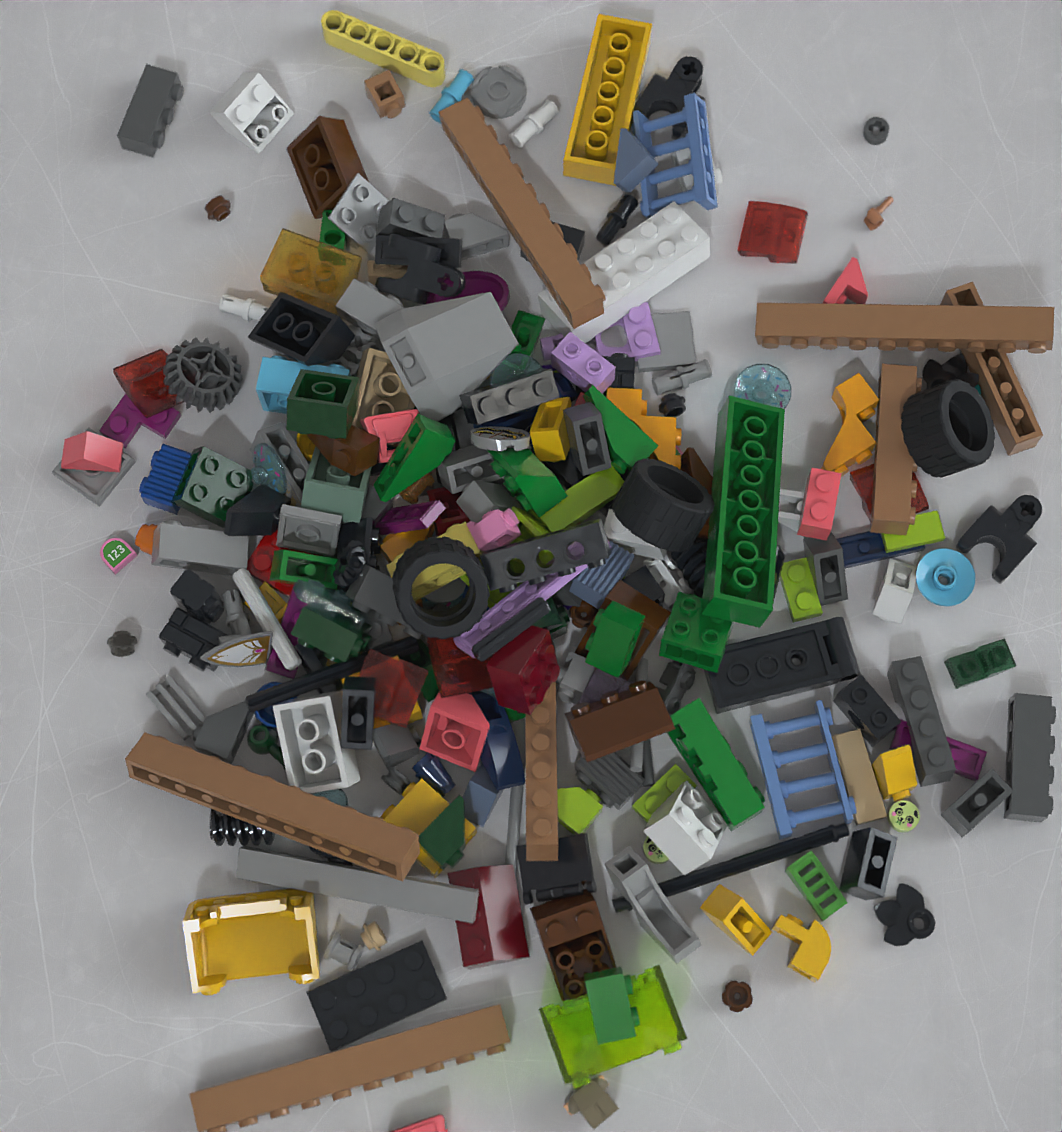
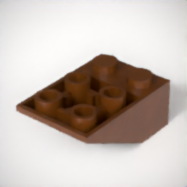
[530,888,617,1006]

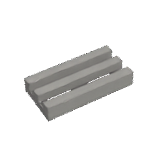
[146,675,205,741]

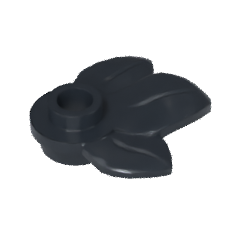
[922,354,979,389]
[874,883,935,946]

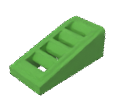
[785,850,848,922]

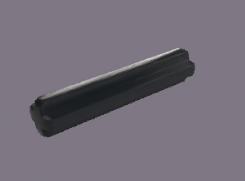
[471,597,550,662]

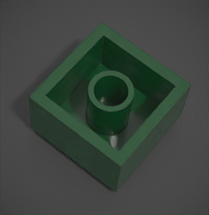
[286,369,359,439]

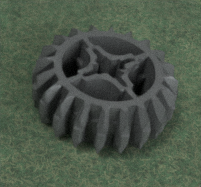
[163,337,243,413]

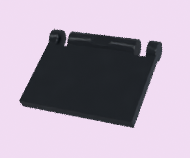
[516,833,597,905]

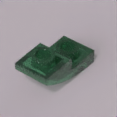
[944,639,1017,689]

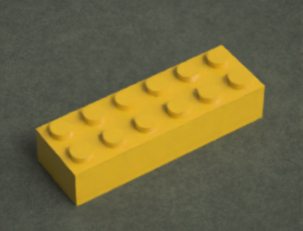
[563,14,652,186]

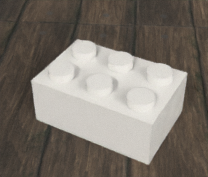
[273,690,361,794]

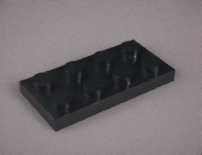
[307,940,448,1052]

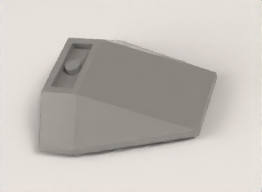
[374,292,519,422]

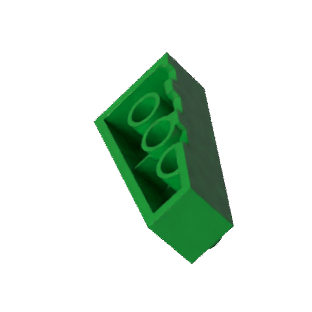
[666,698,765,832]

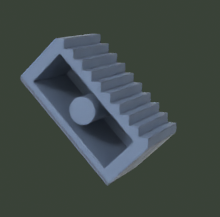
[569,541,635,609]

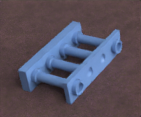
[631,93,718,219]
[749,700,857,840]

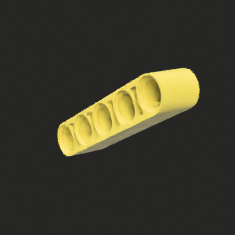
[321,10,446,88]

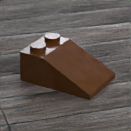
[574,580,671,692]

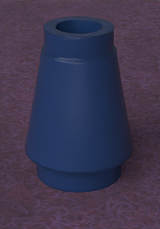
[412,752,456,797]

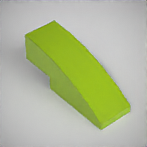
[540,465,624,532]

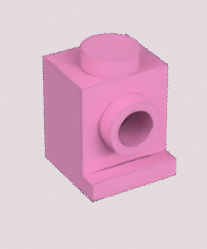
[466,508,522,551]

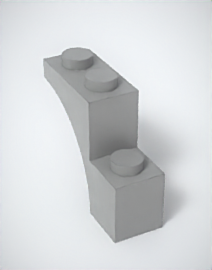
[604,846,701,964]

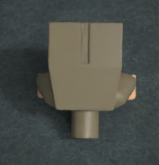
[564,1073,619,1129]

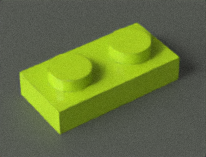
[779,557,823,623]
[632,764,697,823]

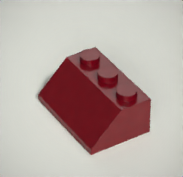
[447,864,530,970]

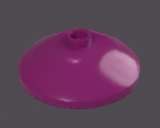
[426,271,510,311]

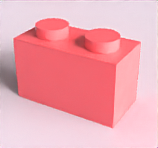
[797,468,842,541]

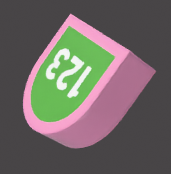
[100,538,138,575]

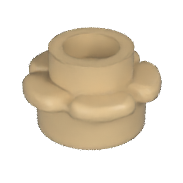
[360,921,388,951]

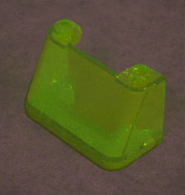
[538,964,687,1089]

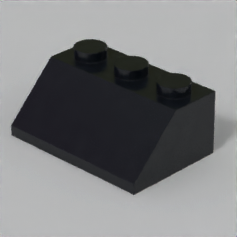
[248,292,356,366]

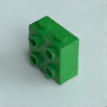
[659,591,734,673]

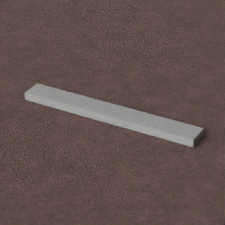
[236,846,479,923]

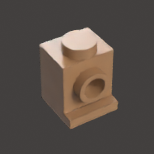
[364,70,405,118]

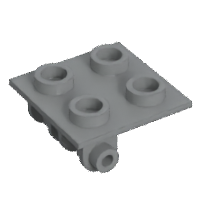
[328,173,389,254]

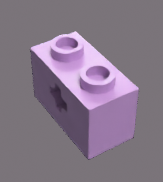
[551,332,615,394]

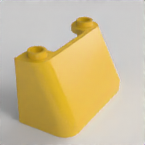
[183,888,320,995]

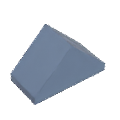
[614,128,659,192]
[463,763,504,828]

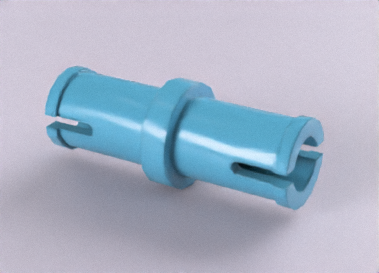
[429,69,474,123]

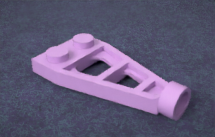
[540,302,661,362]

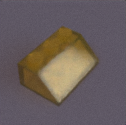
[260,228,362,320]

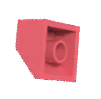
[419,684,490,772]

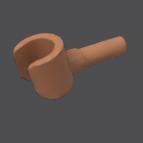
[864,196,894,231]

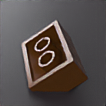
[286,116,369,219]
[564,680,675,763]

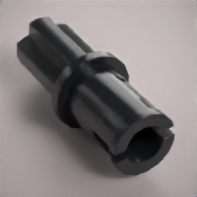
[596,194,638,245]

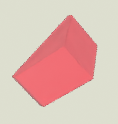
[61,431,124,472]

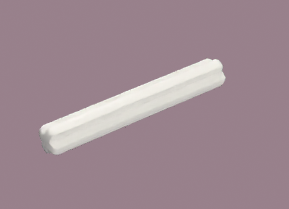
[232,568,302,671]

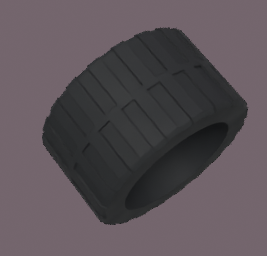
[901,379,995,478]
[612,459,715,552]
[392,536,490,639]

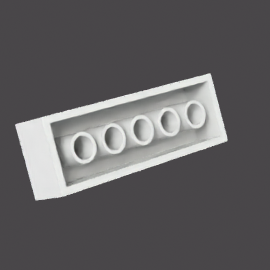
[538,201,710,343]

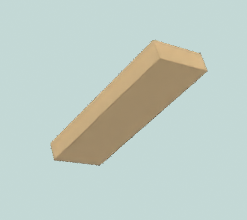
[832,729,887,826]

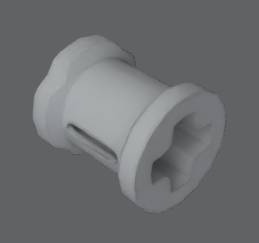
[324,932,365,971]

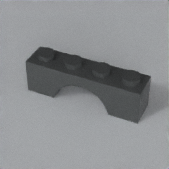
[346,564,450,648]
[887,656,956,787]

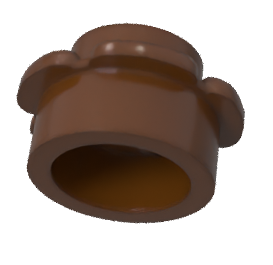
[205,196,231,222]
[569,600,598,629]
[722,980,753,1012]

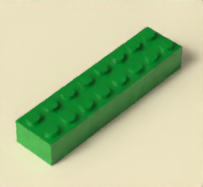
[702,395,785,628]

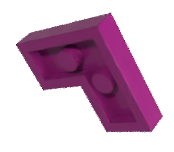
[99,384,181,448]

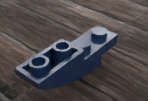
[452,675,526,791]

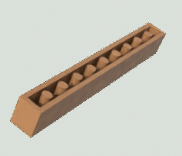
[439,97,606,329]
[755,303,1055,354]
[125,732,420,882]
[189,1004,511,1132]

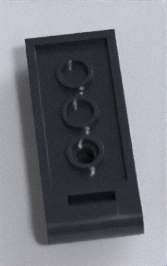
[704,617,861,714]

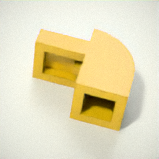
[772,914,831,983]

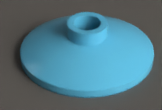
[915,548,975,607]

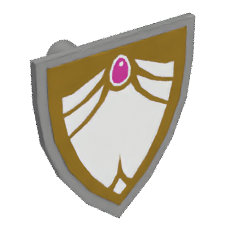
[200,618,273,667]

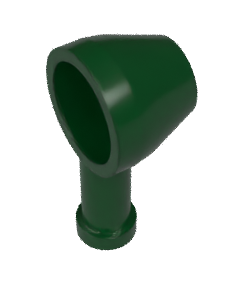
[247,723,286,770]

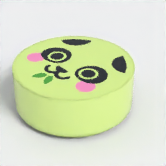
[887,800,920,833]
[643,836,669,864]

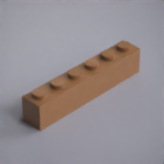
[940,282,1043,456]
[870,363,922,535]
[525,681,558,861]

